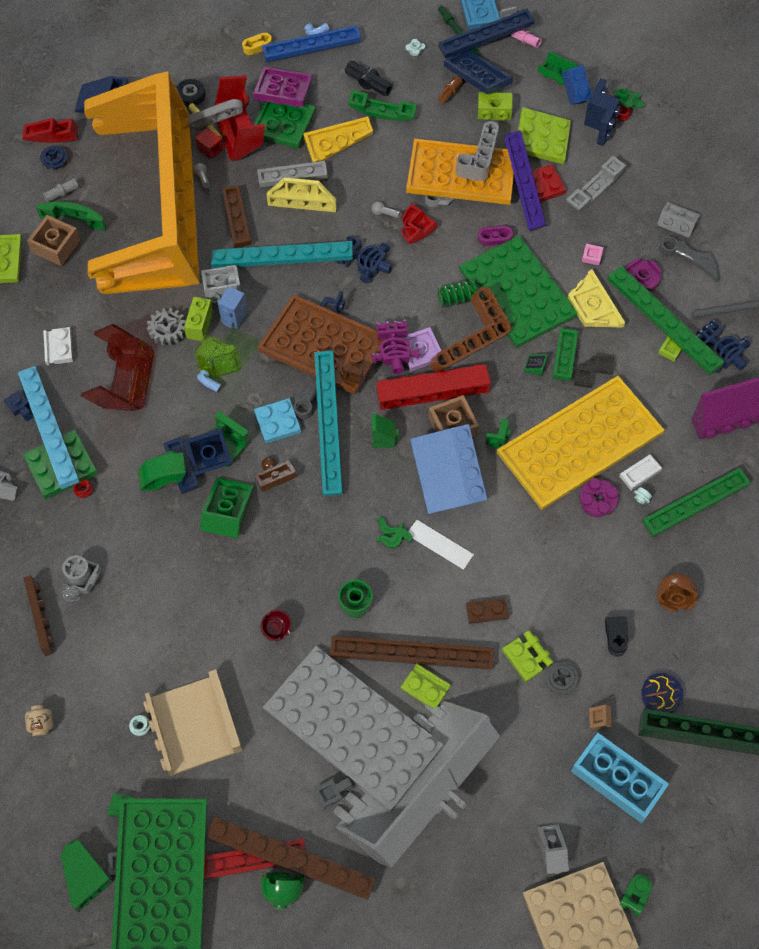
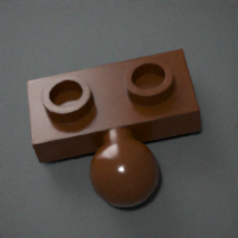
[254,457,297,492]

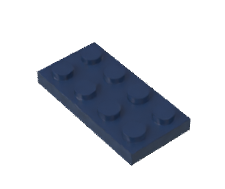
[444,50,513,94]

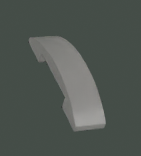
[566,156,626,211]

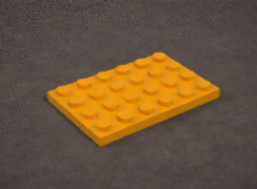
[406,138,514,205]

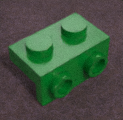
[537,51,579,85]

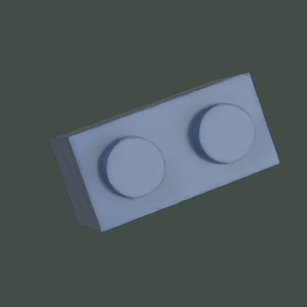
[218,287,248,329]

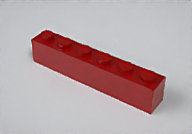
[376,364,491,410]

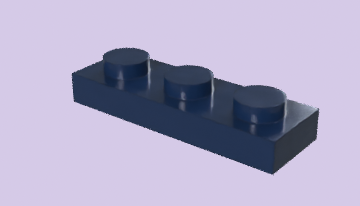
[163,437,200,494]

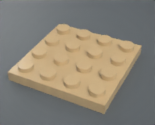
[522,862,639,949]

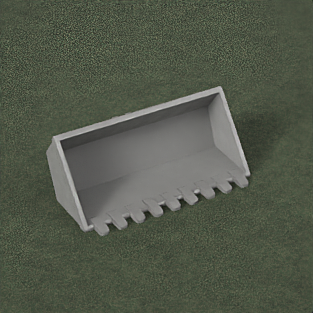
[334,701,500,868]

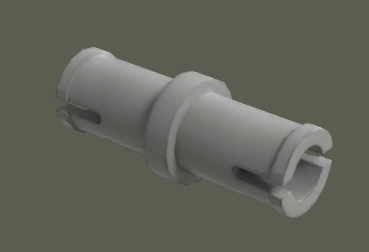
[43,178,79,202]

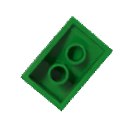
[200,477,254,539]

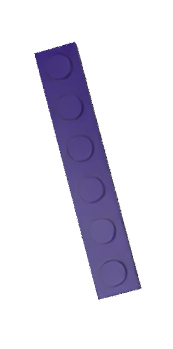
[504,130,547,232]

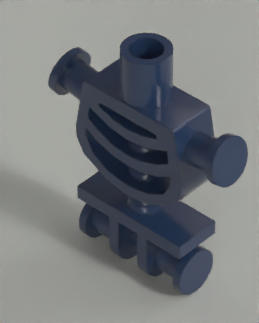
[335,236,393,283]
[696,320,750,373]

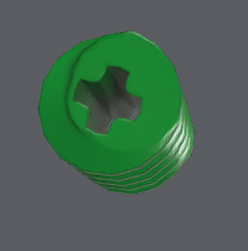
[437,279,476,308]

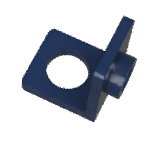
[320,291,345,314]

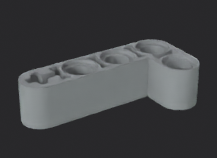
[456,121,499,181]

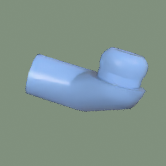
[304,23,329,35]
[197,370,221,392]

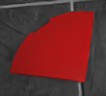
[401,203,438,244]

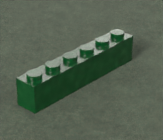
[638,709,759,755]

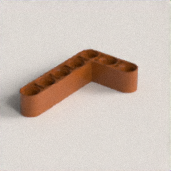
[430,287,511,371]

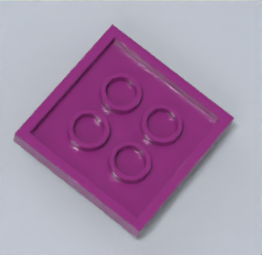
[253,67,312,107]

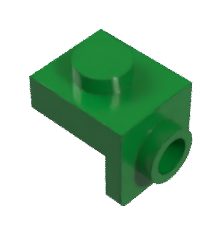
[485,418,511,448]

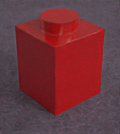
[195,128,223,159]

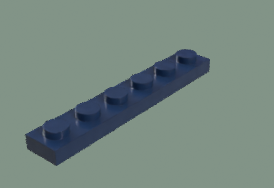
[438,8,535,59]

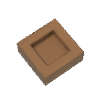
[589,705,612,730]

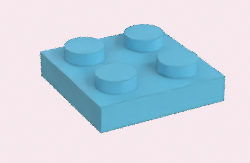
[254,398,301,444]

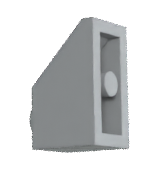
[537,824,569,874]

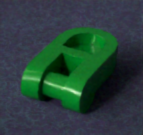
[620,874,652,917]

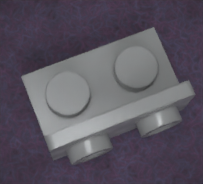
[657,202,700,238]

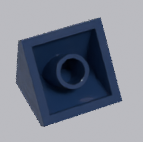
[184,428,232,475]

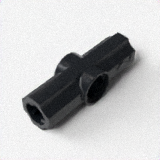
[345,60,393,97]

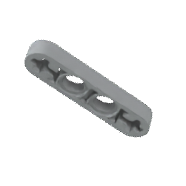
[188,99,243,129]

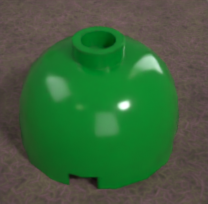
[260,872,305,909]

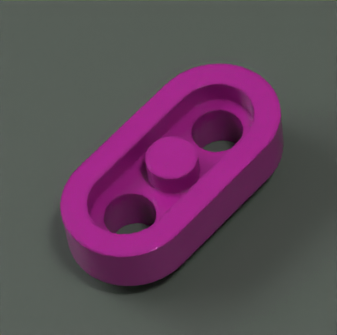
[477,226,513,246]

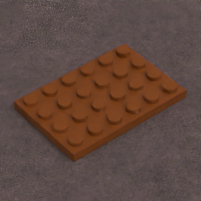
[258,294,386,395]

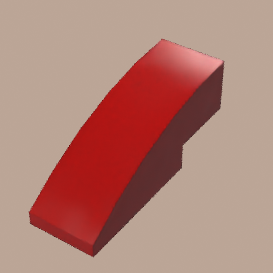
[22,118,79,143]

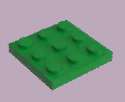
[254,101,316,149]
[23,430,98,500]

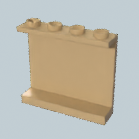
[143,669,242,776]

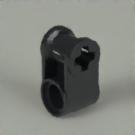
[605,616,628,657]

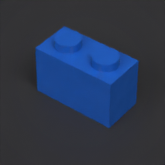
[561,65,592,105]

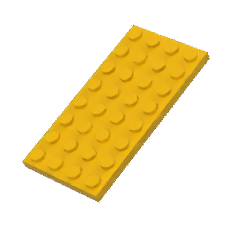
[497,376,665,510]

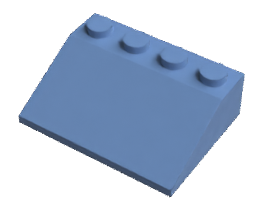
[410,424,487,514]

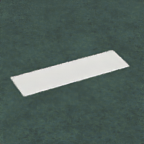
[408,520,474,570]

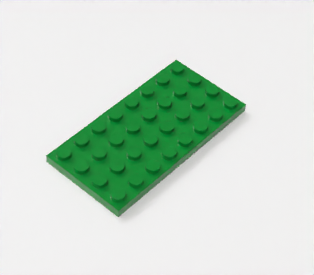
[111,799,207,949]

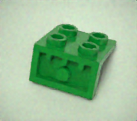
[212,411,251,468]

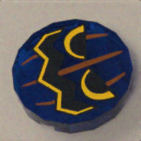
[641,673,683,713]

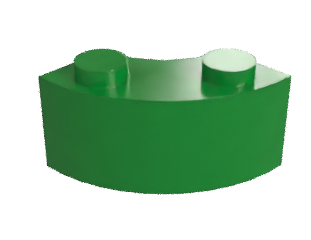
[138,451,186,491]

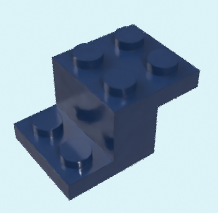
[584,78,621,146]

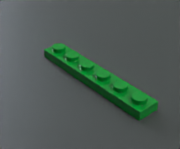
[642,467,751,538]

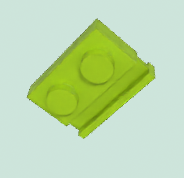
[400,664,451,709]

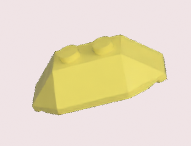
[267,178,337,212]

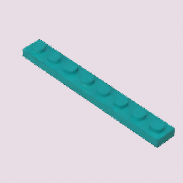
[211,241,353,268]
[314,350,343,496]

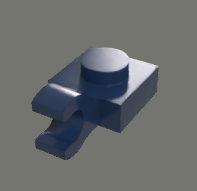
[3,390,33,422]

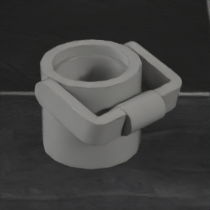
[62,555,102,594]

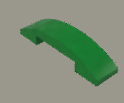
[348,90,417,121]
[36,202,107,231]

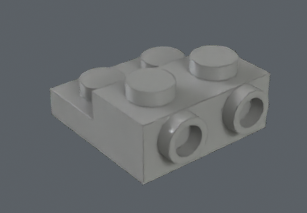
[201,265,241,303]

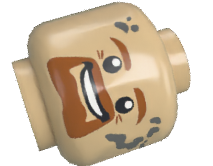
[25,705,53,736]

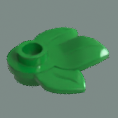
[614,88,646,108]

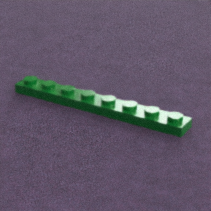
[607,266,724,376]

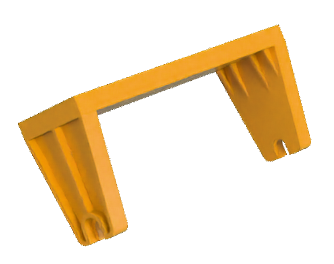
[84,71,200,294]

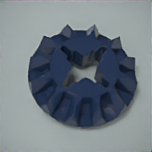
[40,146,68,170]

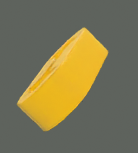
[242,33,272,55]

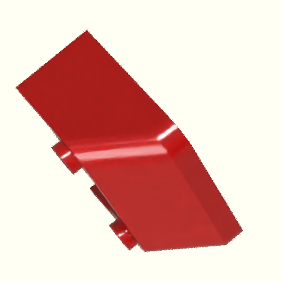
[215,75,265,161]

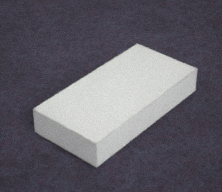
[619,455,662,491]

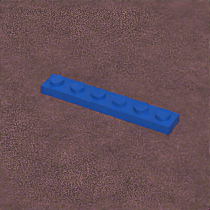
[262,25,361,62]

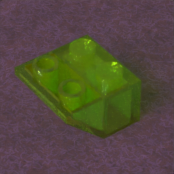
[194,335,241,378]

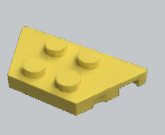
[567,269,625,328]

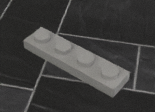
[257,161,328,188]

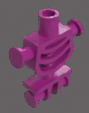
[371,319,419,374]

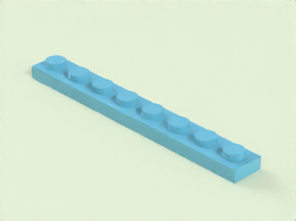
[18,366,79,489]

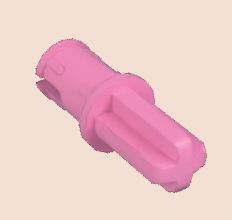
[511,30,542,48]

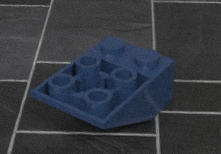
[75,76,129,113]

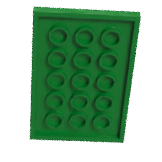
[459,236,578,348]

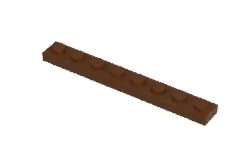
[330,636,494,670]
[206,817,376,900]

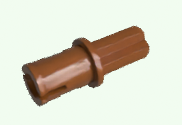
[438,76,463,104]

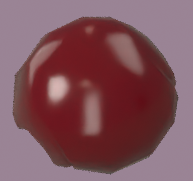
[260,609,292,641]

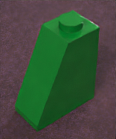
[60,839,113,912]

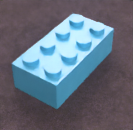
[571,733,669,824]

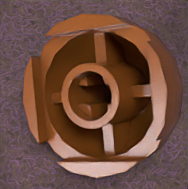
[657,573,698,612]

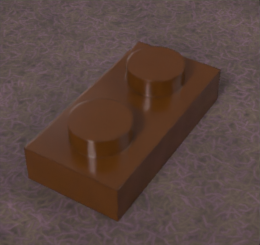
[466,598,509,624]

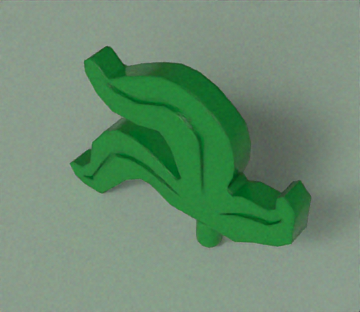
[376,517,413,548]

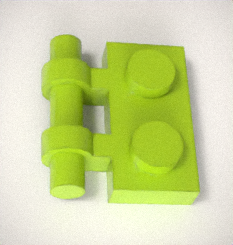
[502,630,554,683]

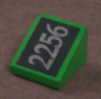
[524,354,548,376]

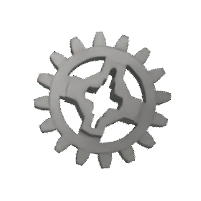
[147,308,186,346]

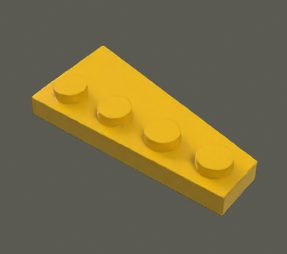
[303,116,373,162]

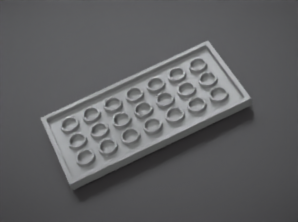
[263,646,444,812]

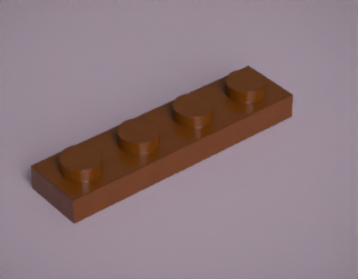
[222,185,252,248]
[23,575,55,656]

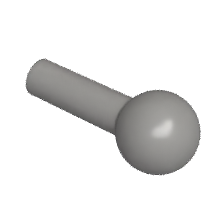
[193,163,210,188]
[371,201,402,219]

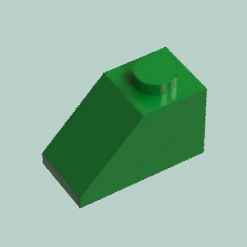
[372,414,399,448]

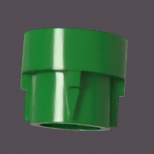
[338,580,373,619]

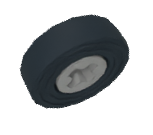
[176,79,206,107]

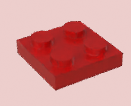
[532,164,566,202]

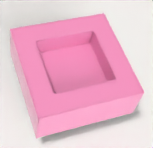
[582,244,604,266]

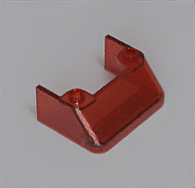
[81,324,154,411]

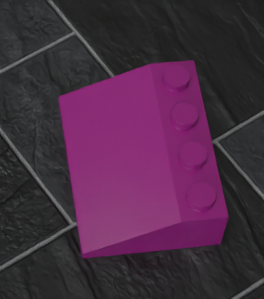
[691,378,759,439]

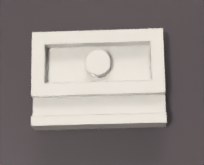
[43,327,73,365]

